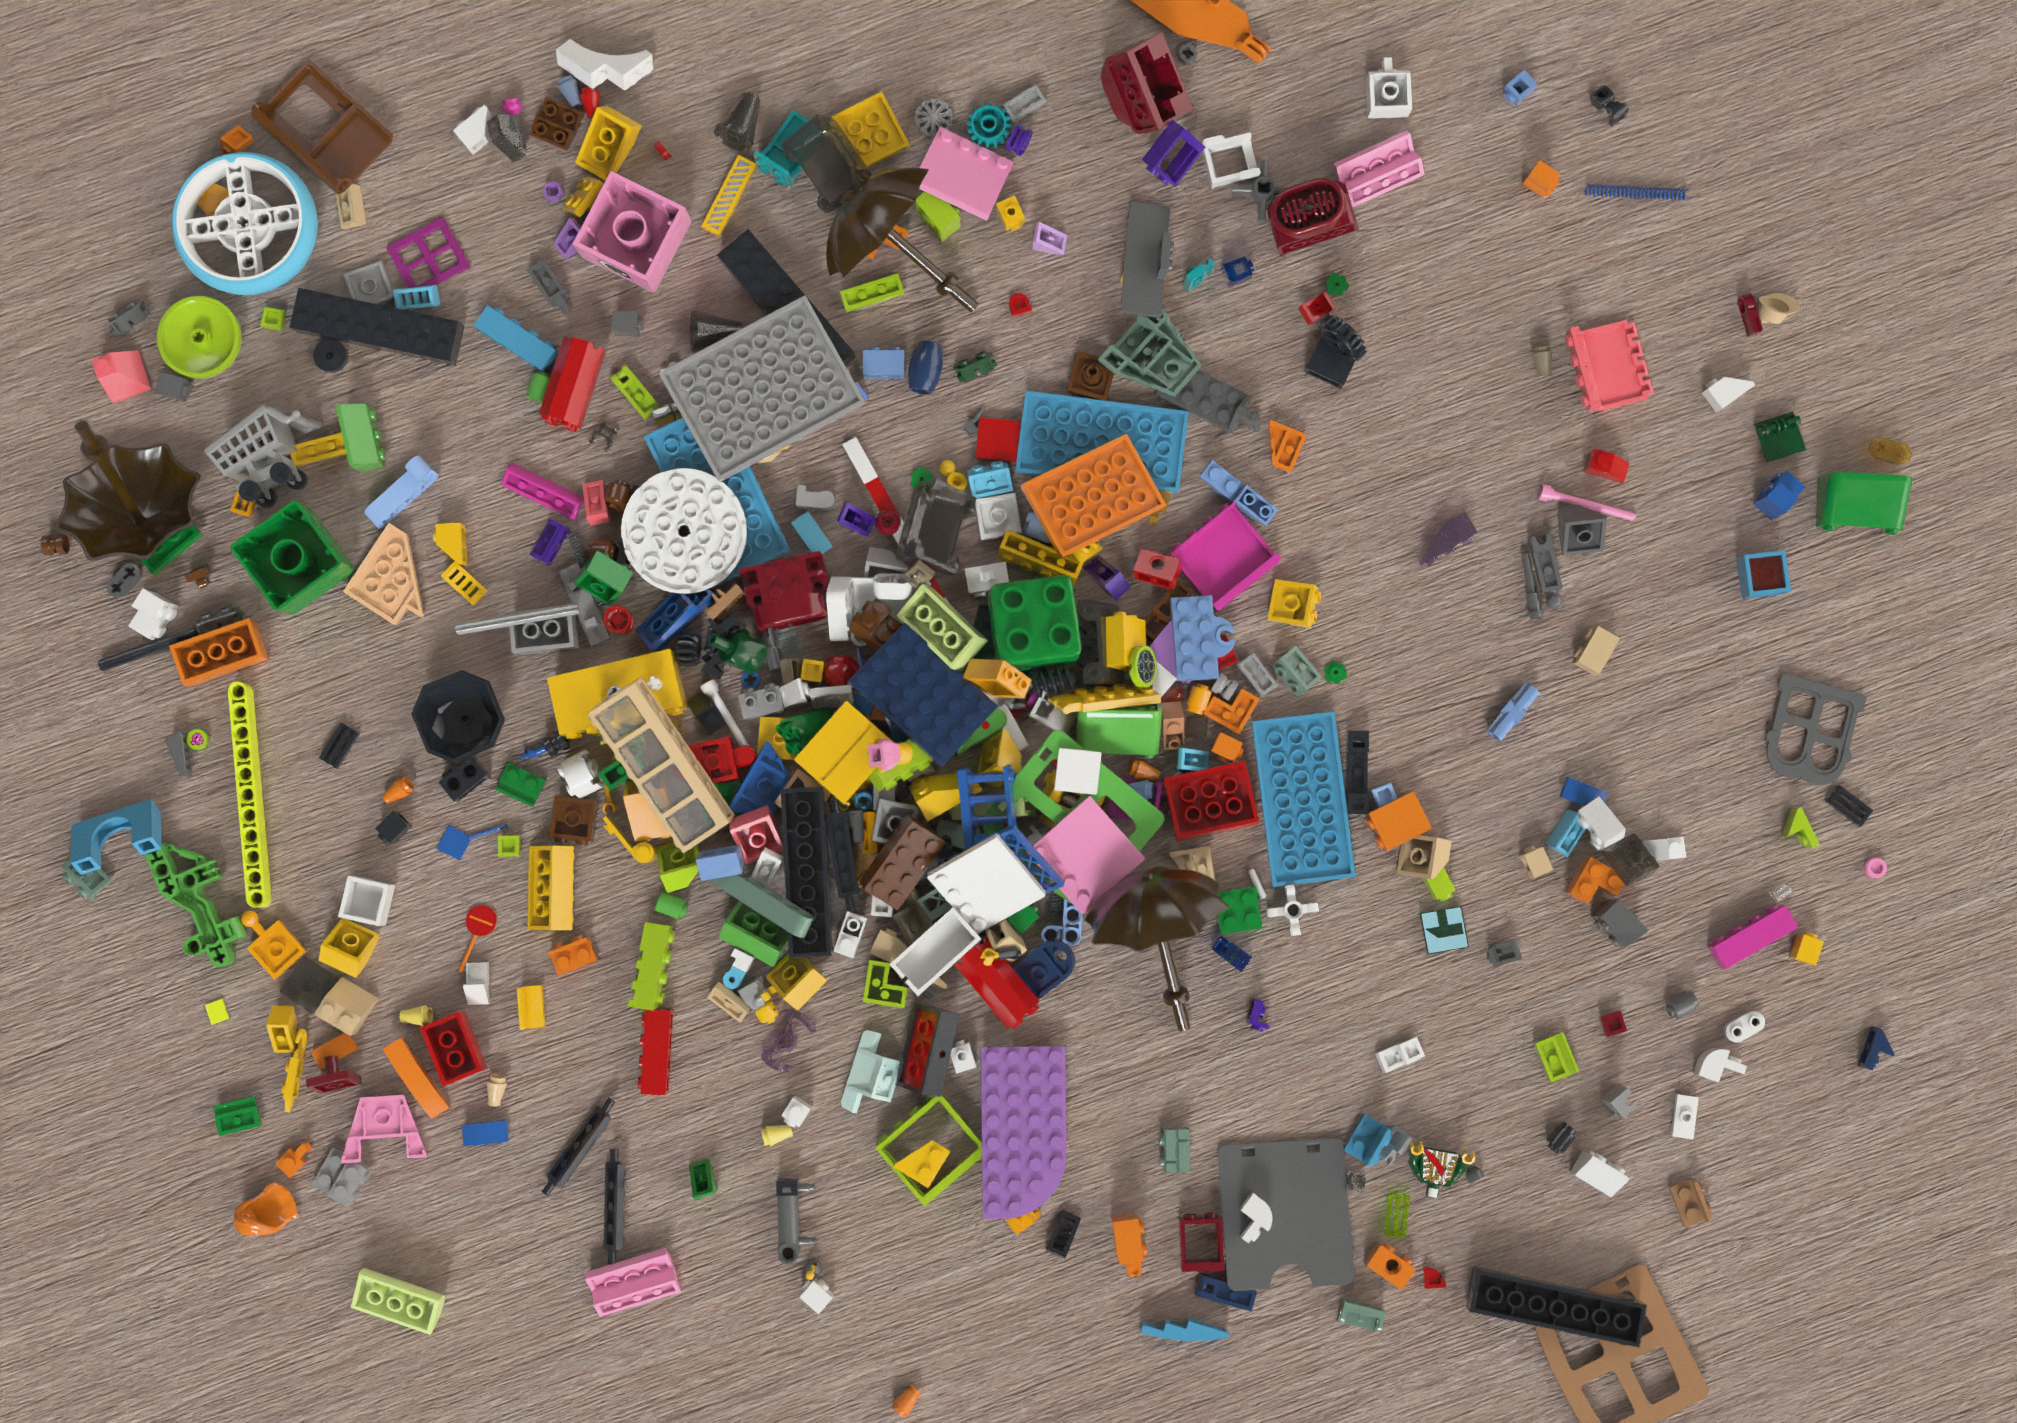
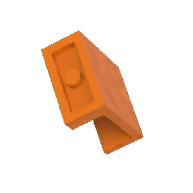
[1365,791,1432,851]

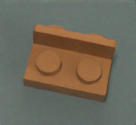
[1668,1178,1713,1228]

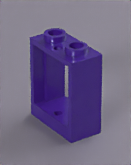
[1142,120,1206,187]

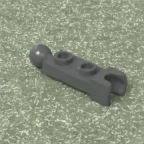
[1528,533,1563,609]

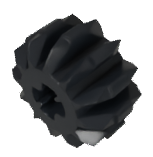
[675,632,702,667]

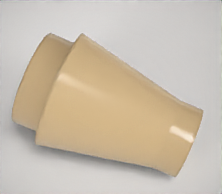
[486,1074,508,1107]

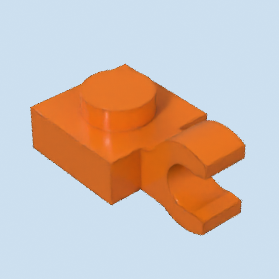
[275,1141,313,1178]

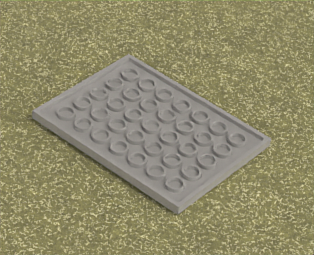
[659,296,866,483]

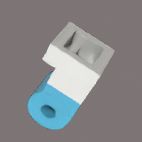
[723,947,755,989]

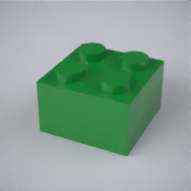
[573,551,633,605]
[1216,887,1263,935]

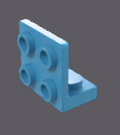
[1344,1113,1392,1167]

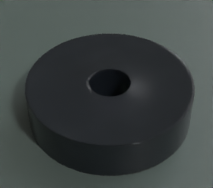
[313,339,348,373]

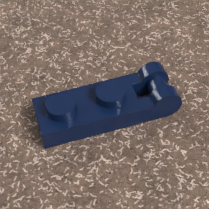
[1194,1274,1257,1312]

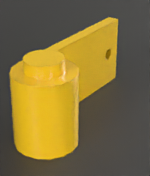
[603,816,657,863]

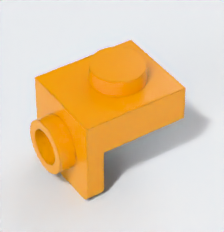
[1005,1208,1041,1235]

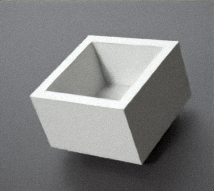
[338,876,395,926]

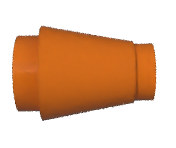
[1128,759,1160,782]
[382,776,414,804]
[891,1385,921,1418]

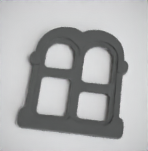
[1765,674,1866,785]

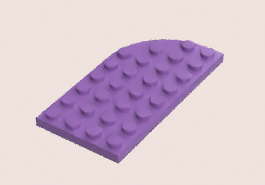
[981,1046,1067,1219]

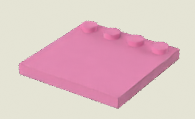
[919,127,1014,221]
[1026,795,1145,914]

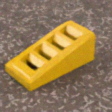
[441,561,488,606]

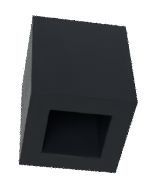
[375,811,412,844]

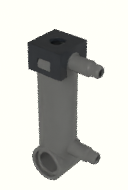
[776,1178,816,1264]

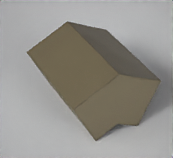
[780,658,801,685]

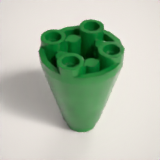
[776,707,835,755]

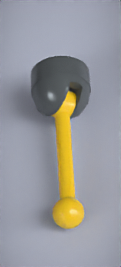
[805,1259,822,1280]

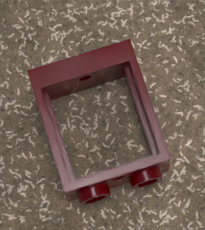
[1178,1213,1224,1272]

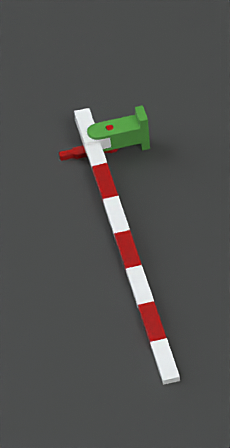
[842,437,1032,756]

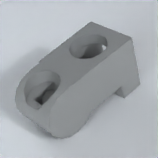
[796,485,836,511]

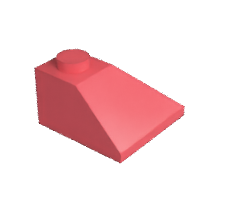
[91,350,152,403]

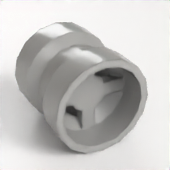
[1211,673,1239,701]

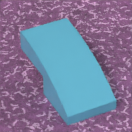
[791,511,833,554]

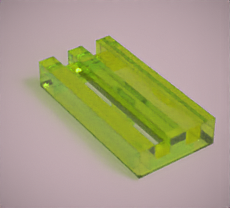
[1384,1193,1410,1239]

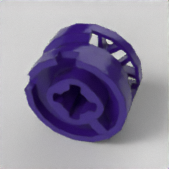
[1006,124,1033,157]

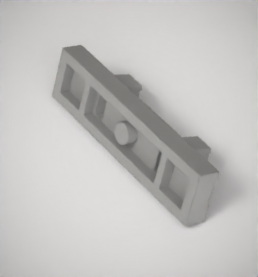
[559,563,611,647]

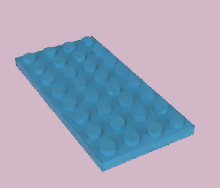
[1015,391,1189,493]
[644,418,791,586]
[1251,712,1356,887]

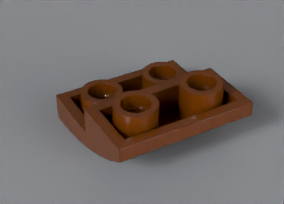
[529,97,585,151]

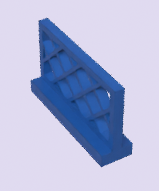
[973,825,1065,893]

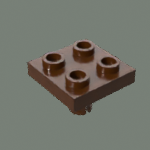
[1067,351,1114,401]

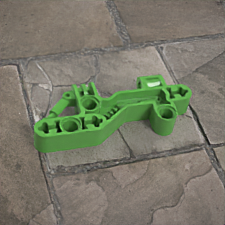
[144,841,247,967]

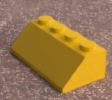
[527,846,575,930]

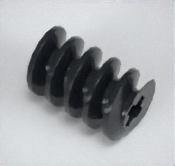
[1030,666,1075,698]

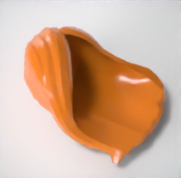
[233,1182,299,1236]

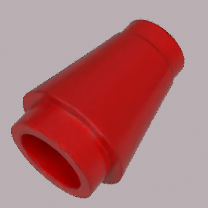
[580,87,600,119]

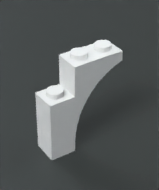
[556,39,653,91]

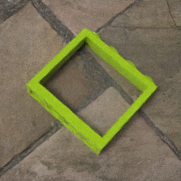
[875,1094,982,1207]

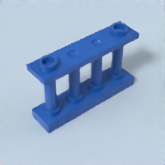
[957,764,1018,851]

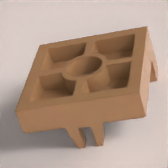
[704,582,746,624]

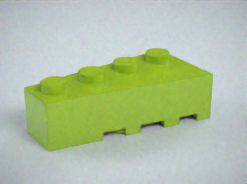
[627,922,675,1011]

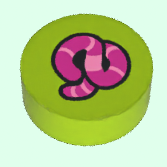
[186,729,210,750]

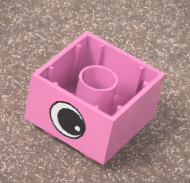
[573,171,692,293]

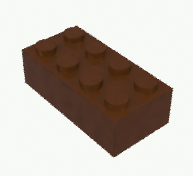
[859,814,946,910]

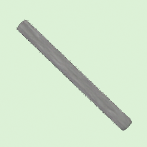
[455,603,579,635]

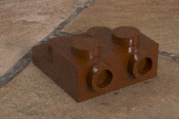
[849,598,903,651]
[549,795,597,846]

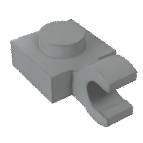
[1381,1125,1414,1165]

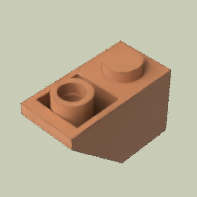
[1161,701,1185,750]

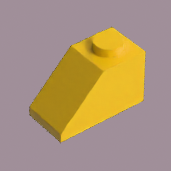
[433,523,467,567]
[266,1005,297,1053]

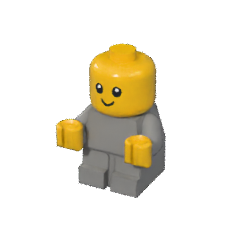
[738,976,778,1024]

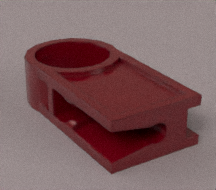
[1738,293,1763,337]

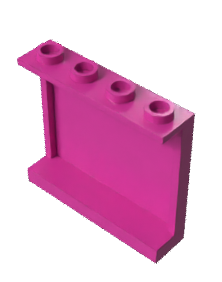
[1170,502,1282,613]

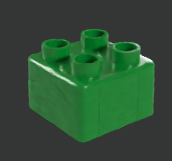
[230,500,353,615]
[987,575,1081,671]

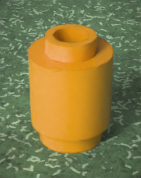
[1186,683,1212,715]

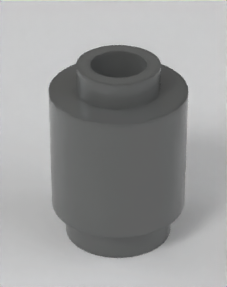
[1665,991,1699,1019]

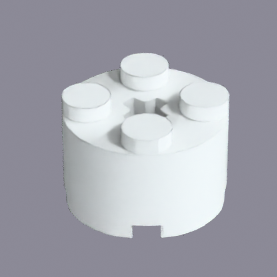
[557,750,604,798]

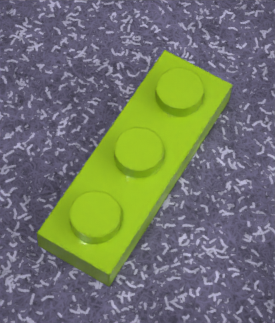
[840,273,905,313]

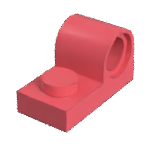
[583,480,611,526]

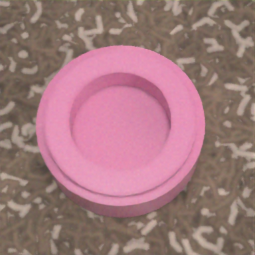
[1863,857,1887,878]

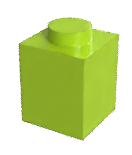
[1422,868,1456,902]

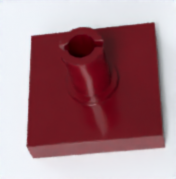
[306,1055,362,1094]

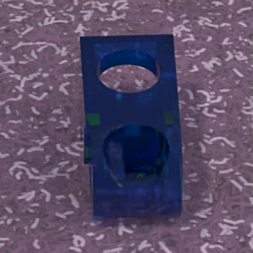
[1211,935,1252,973]

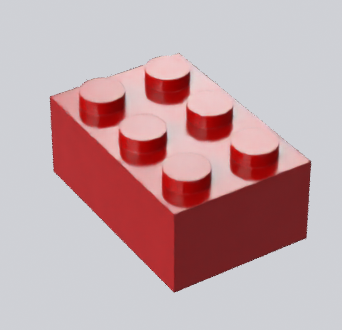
[420,1010,488,1087]

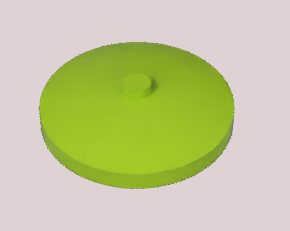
[157,296,242,379]

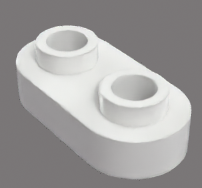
[1723,1011,1765,1043]

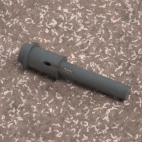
[1521,553,1544,620]

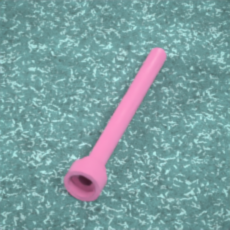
[1538,484,1636,520]

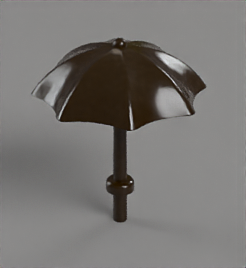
[826,168,978,313]
[55,420,201,561]
[1084,866,1229,1031]

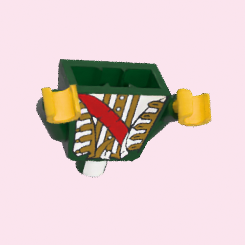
[1408,1141,1475,1198]

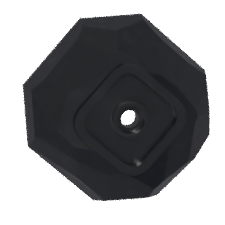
[411,670,506,763]

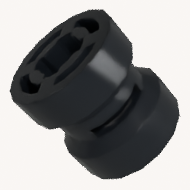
[542,731,570,757]

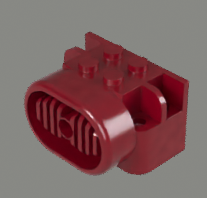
[1101,32,1193,134]
[1267,178,1359,256]
[738,551,830,632]

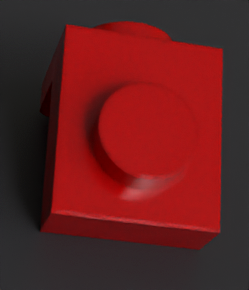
[1298,291,1335,325]

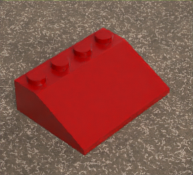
[1163,761,1259,842]

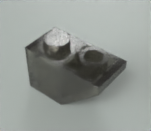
[487,114,527,162]

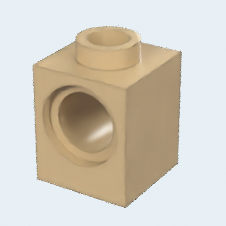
[1519,845,1553,878]

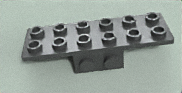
[1120,202,1174,318]

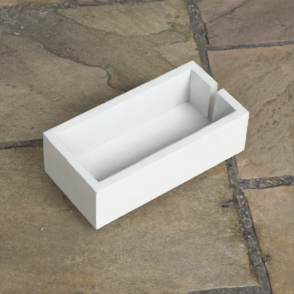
[890,908,981,996]

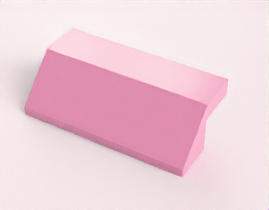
[1333,130,1425,207]
[585,1248,681,1317]

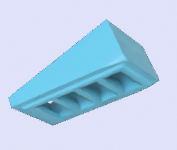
[393,285,440,310]

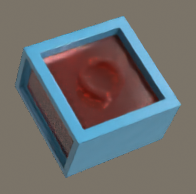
[1736,550,1791,599]

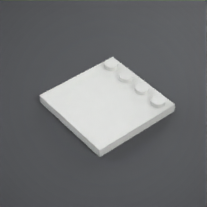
[927,833,1046,934]

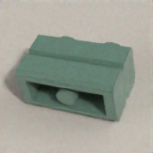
[1159,1127,1190,1173]

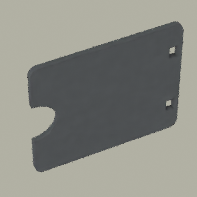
[1218,1138,1354,1291]

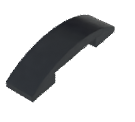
[1346,731,1369,814]

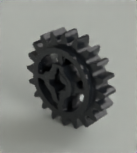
[1317,313,1367,361]

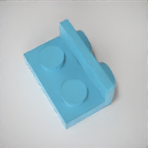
[967,461,1013,500]

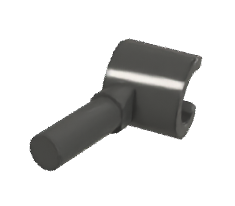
[964,408,985,436]

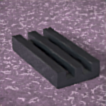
[319,723,360,769]
[1825,785,1874,827]

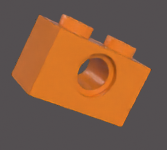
[1364,1242,1416,1290]

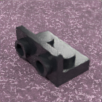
[707,614,745,638]

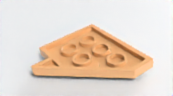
[343,523,424,626]

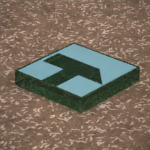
[1419,906,1469,954]

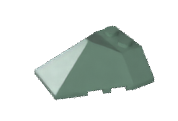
[1098,310,1201,397]

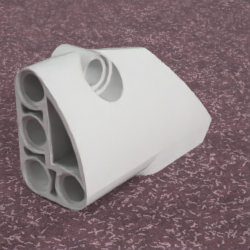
[826,573,931,646]

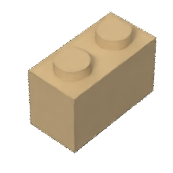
[1573,626,1620,676]

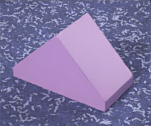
[1033,222,1067,255]

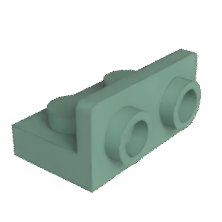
[1272,646,1322,697]
[62,860,111,902]

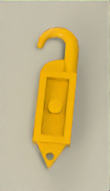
[281,1028,308,1112]

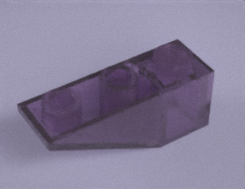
[1419,511,1478,566]

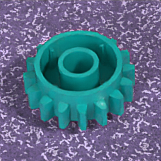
[967,103,1011,149]

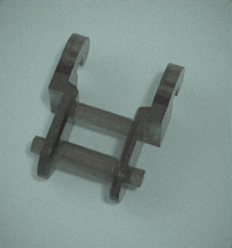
[589,421,618,452]

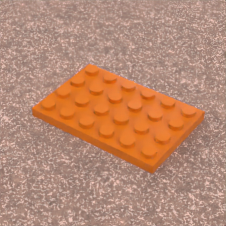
[1020,434,1167,559]

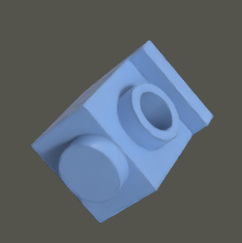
[1503,70,1538,105]

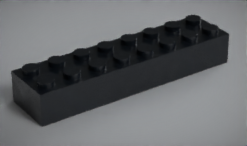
[717,229,856,366]
[289,288,465,366]
[780,787,833,958]
[1466,1266,1647,1348]

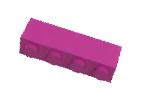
[1707,904,1798,969]

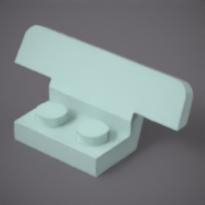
[841,1030,901,1113]

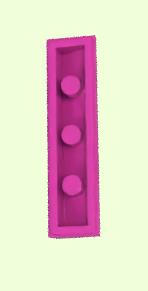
[501,463,584,520]

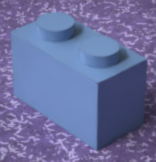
[863,347,905,379]

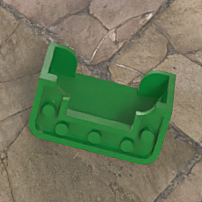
[1816,472,1912,535]

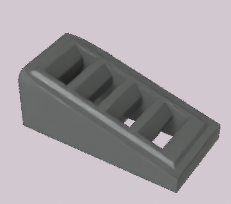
[165,732,192,777]

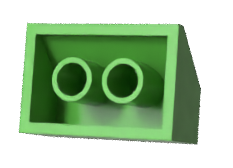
[335,404,386,472]
[718,900,788,967]

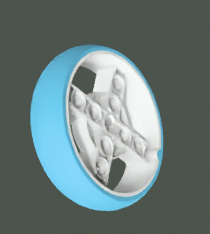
[172,152,318,295]

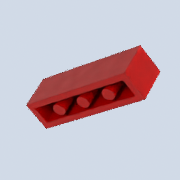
[637,1009,674,1095]

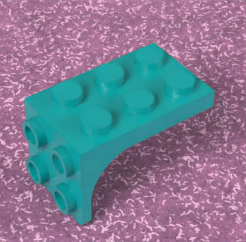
[753,110,827,187]

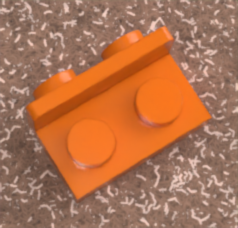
[547,935,598,976]

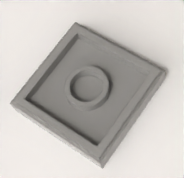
[343,260,394,305]

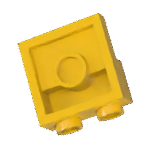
[1267,579,1321,628]

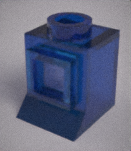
[1221,256,1255,288]

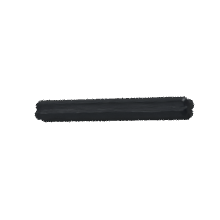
[98,628,199,671]

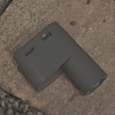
[845,810,865,842]

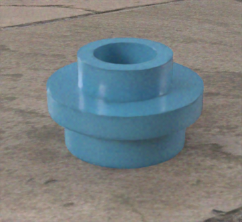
[853,790,874,811]

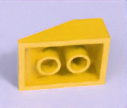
[575,106,642,181]
[908,773,982,822]

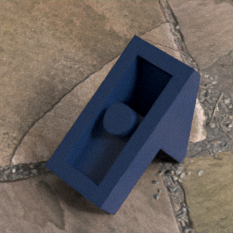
[1857,1027,1895,1071]

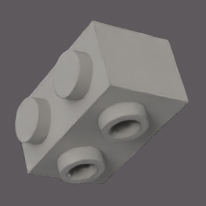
[738,683,786,721]

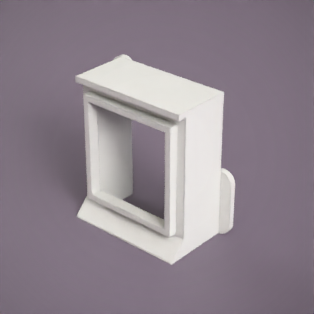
[1202,132,1260,189]

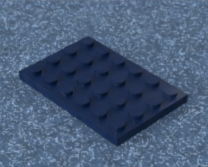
[848,623,998,768]

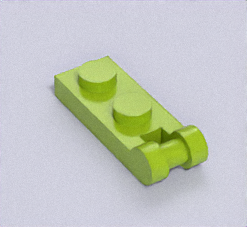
[609,364,661,421]

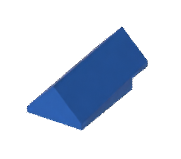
[635,588,720,652]

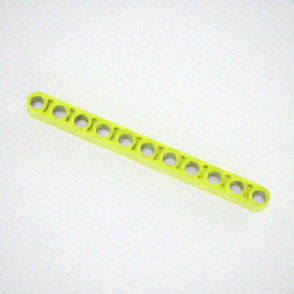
[228,682,272,908]

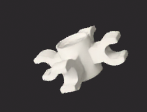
[1266,885,1319,936]

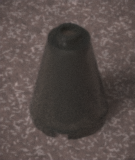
[714,92,760,151]
[690,310,745,352]

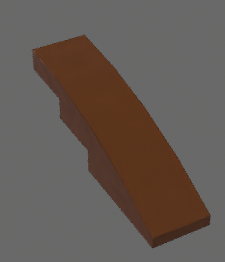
[1145,580,1194,647]

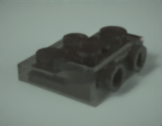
[1601,833,1660,886]

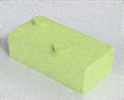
[896,584,988,672]

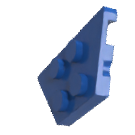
[729,741,792,814]

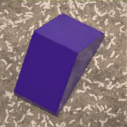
[837,502,876,537]

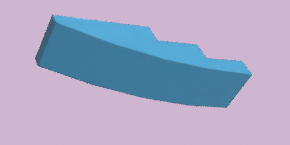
[1140,1317,1229,1341]

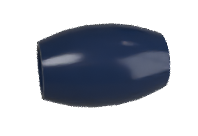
[908,340,943,395]

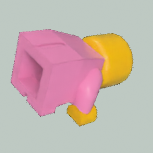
[868,739,913,772]

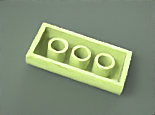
[351,1268,445,1335]

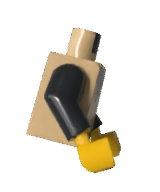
[981,918,1028,966]

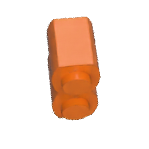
[1523,160,1561,198]

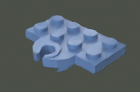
[1170,596,1236,681]

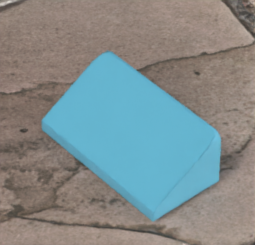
[1546,809,1585,858]

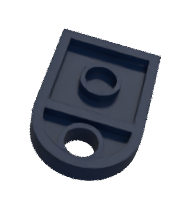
[1012,940,1076,999]

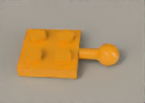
[241,910,308,979]

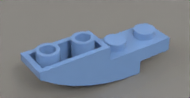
[1198,460,1278,526]

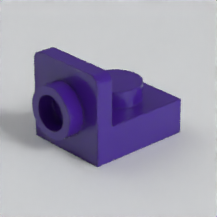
[1247,998,1270,1032]

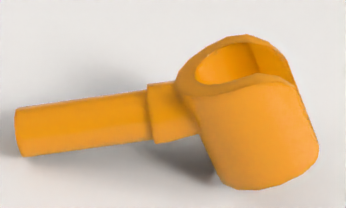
[603,785,617,814]

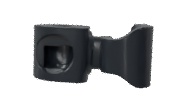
[1590,85,1629,127]

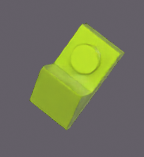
[1782,807,1820,848]

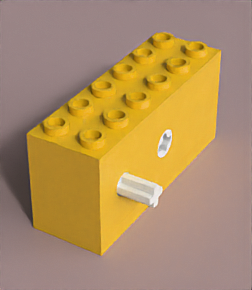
[547,649,688,740]

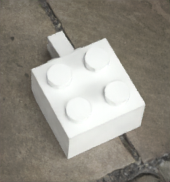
[1366,57,1412,118]

